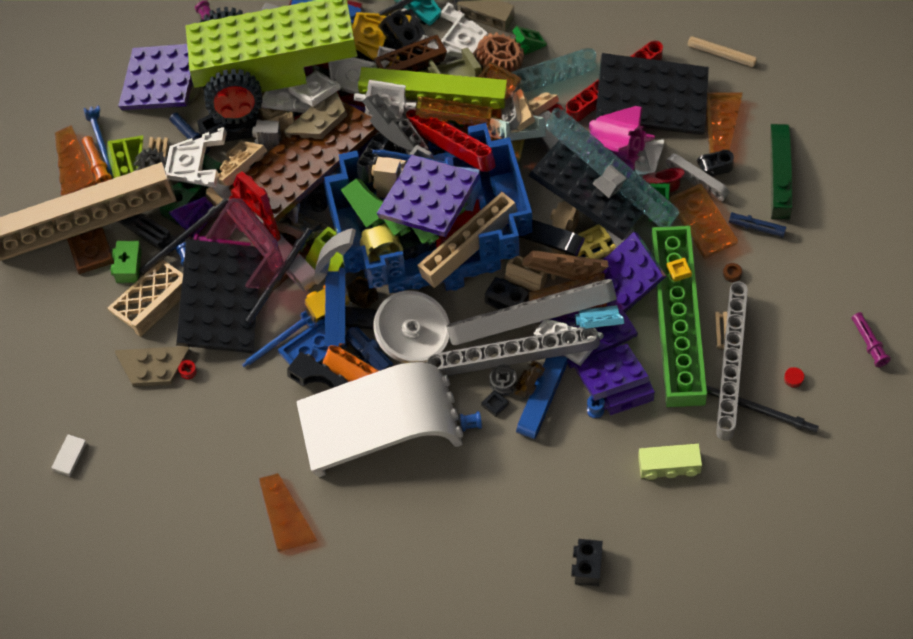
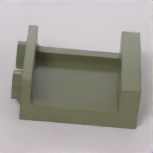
[427,47,482,78]

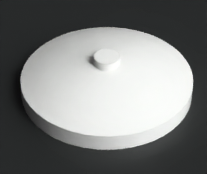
[374,291,450,363]

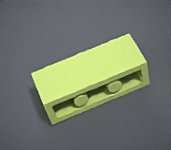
[638,444,702,480]

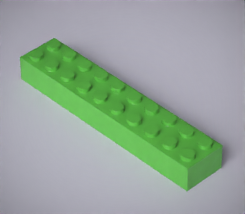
[651,226,707,407]

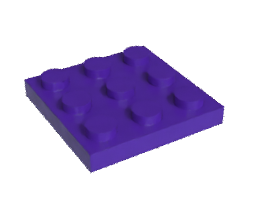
[600,232,667,313]
[574,343,649,401]

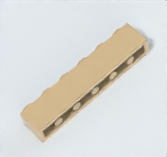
[418,192,517,288]

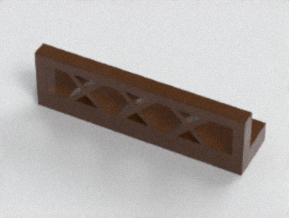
[374,34,447,72]

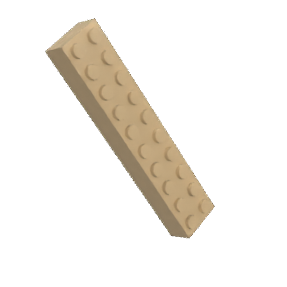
[0,162,176,261]

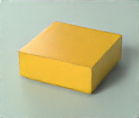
[667,258,692,282]

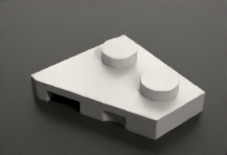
[634,140,664,179]

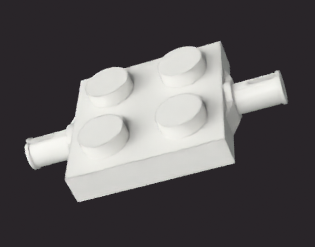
[354,80,417,119]

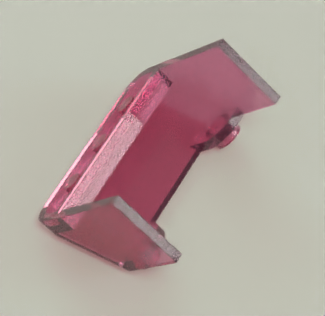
[205,198,284,288]

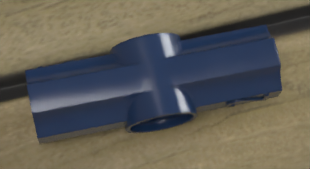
[345,326,394,371]

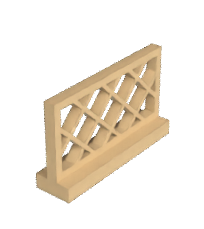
[108,259,183,337]

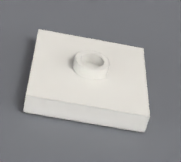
[289,71,341,107]

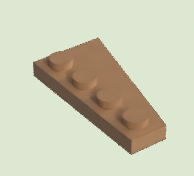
[523,250,608,283]

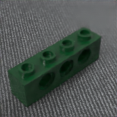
[159,154,222,226]

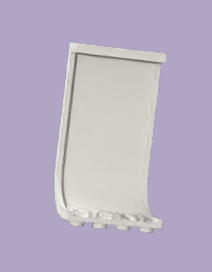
[296,362,463,477]

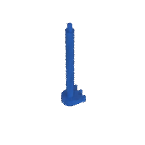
[84,105,113,177]
[372,149,453,166]
[242,310,315,367]

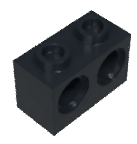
[378,9,421,50]
[484,276,529,310]
[571,539,603,586]

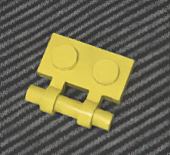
[578,224,617,259]

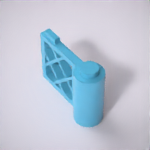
[575,305,624,329]

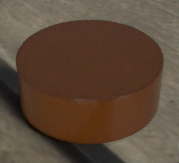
[723,263,742,282]

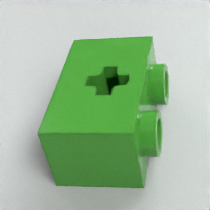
[111,241,142,283]

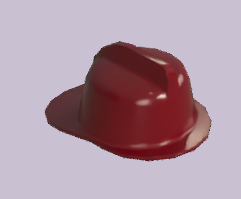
[642,168,685,193]

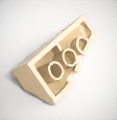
[550,201,580,280]

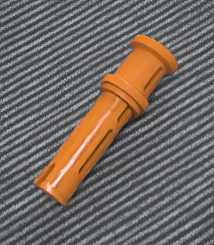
[82,136,112,184]

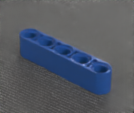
[516,356,568,439]

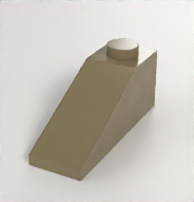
[457,0,514,32]

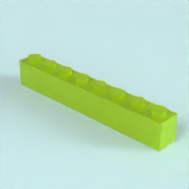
[358,67,507,109]

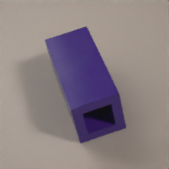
[603,380,655,415]

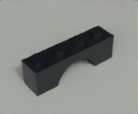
[287,351,348,389]

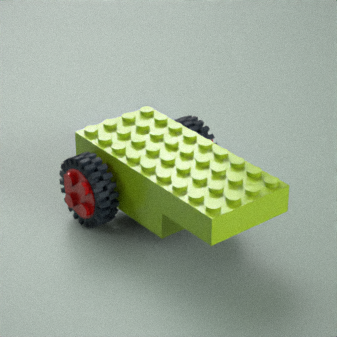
[185,0,357,124]

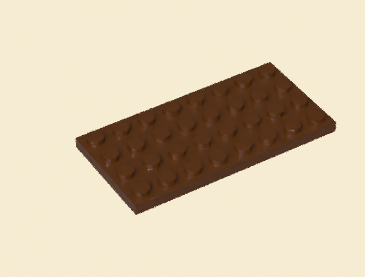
[228,100,379,222]

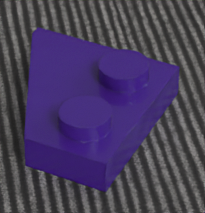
[169,197,213,237]

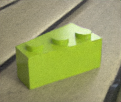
[107,135,144,178]

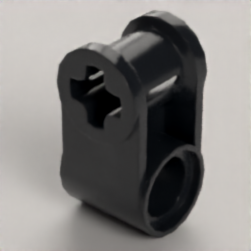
[697,150,734,177]

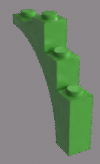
[341,179,469,244]

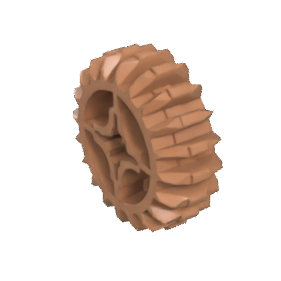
[476,32,524,76]

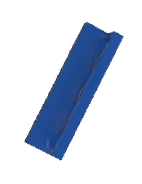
[325,268,345,348]

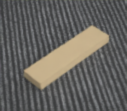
[515,88,535,131]

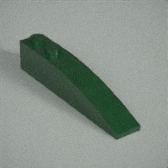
[770,124,792,220]

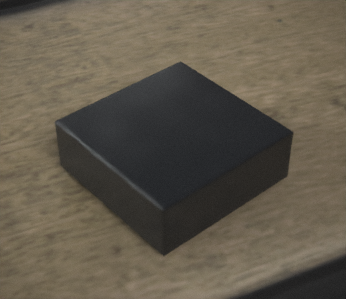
[481,390,509,417]

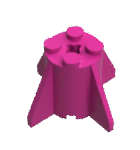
[587,106,655,180]

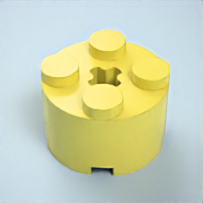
[360,223,403,263]

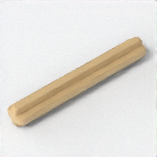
[688,36,757,67]

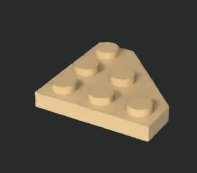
[217,140,267,186]

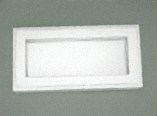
[51,435,87,477]

